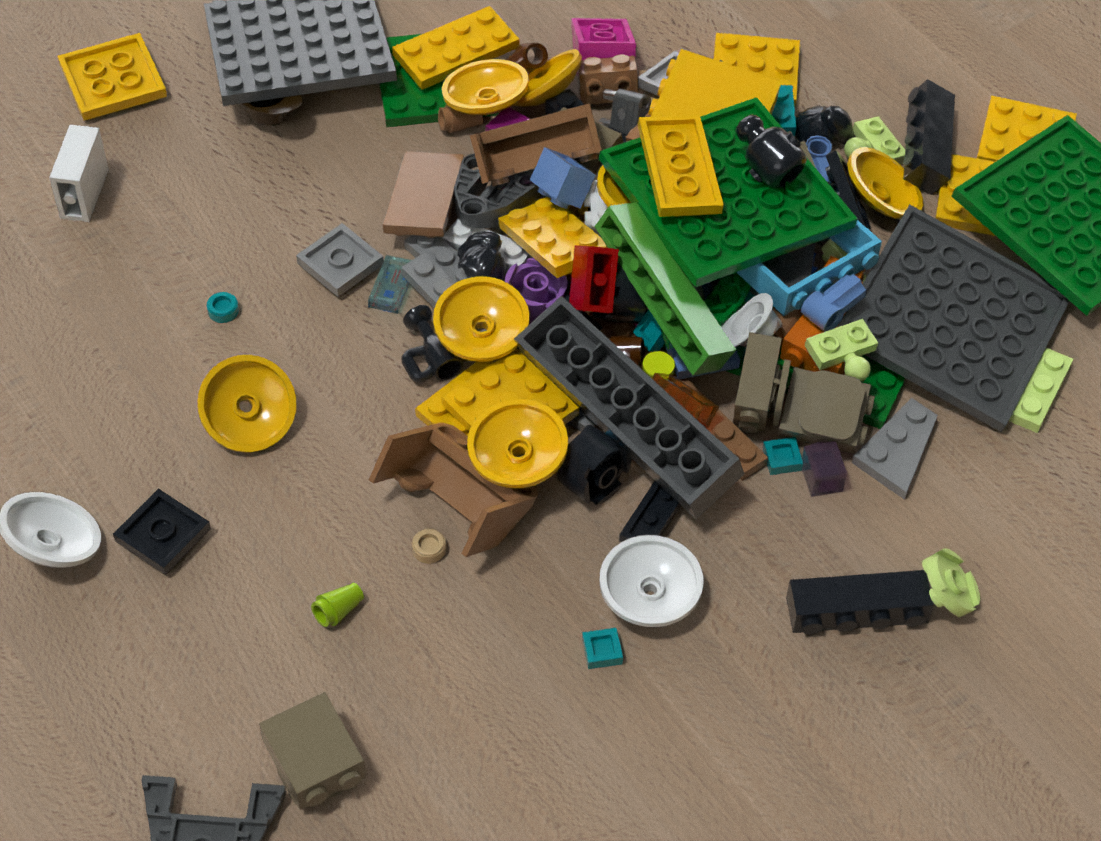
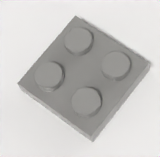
[296,223,384,297]

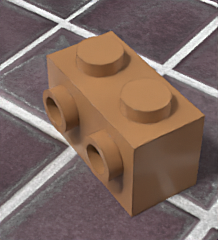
[578,54,638,104]

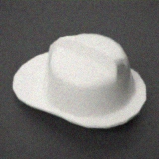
[721,293,782,348]

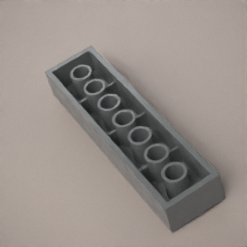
[514,296,745,520]

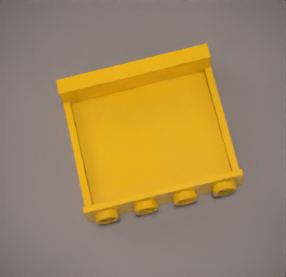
[639,49,782,136]

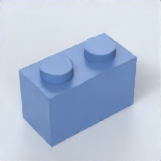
[530,147,596,209]

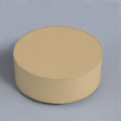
[412,529,446,564]

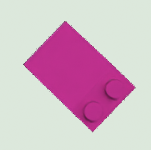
[571,18,636,76]

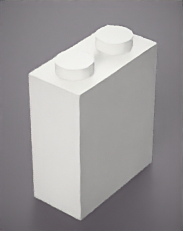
[49,125,109,222]

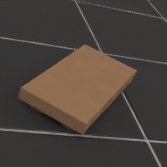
[383,151,464,238]

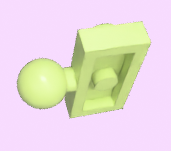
[844,116,905,164]
[804,319,878,381]

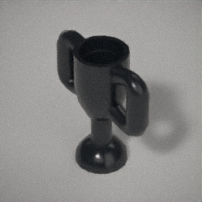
[401,305,469,382]

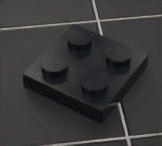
[113,488,211,575]

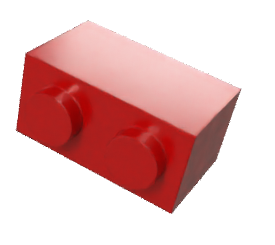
[569,245,619,313]

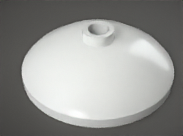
[0,492,101,568]
[599,535,703,627]

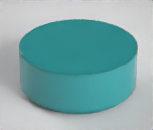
[206,292,239,323]

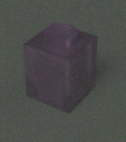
[802,441,847,497]

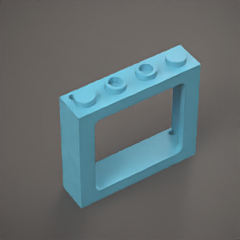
[736,220,882,316]

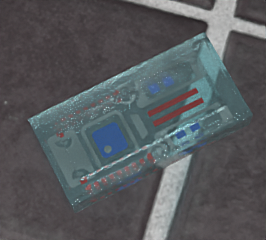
[368,255,411,314]

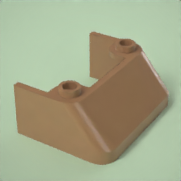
[470,103,602,186]
[369,423,538,557]

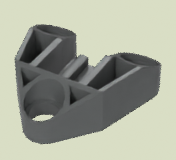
[454,154,542,228]

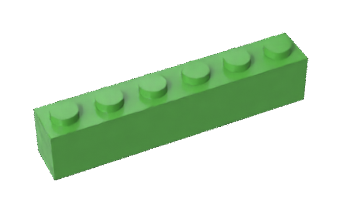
[595,202,736,376]

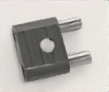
[599,89,651,135]

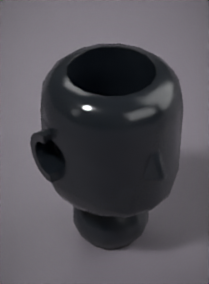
[736,115,807,188]

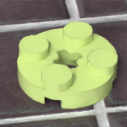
[922,548,980,617]

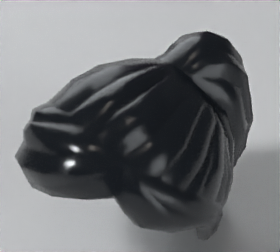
[795,105,856,146]
[457,231,507,281]

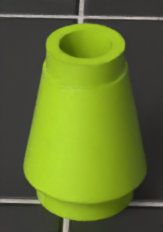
[311,582,364,627]

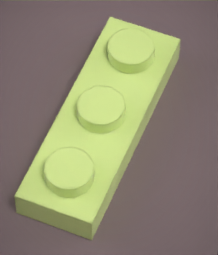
[1009,348,1073,433]

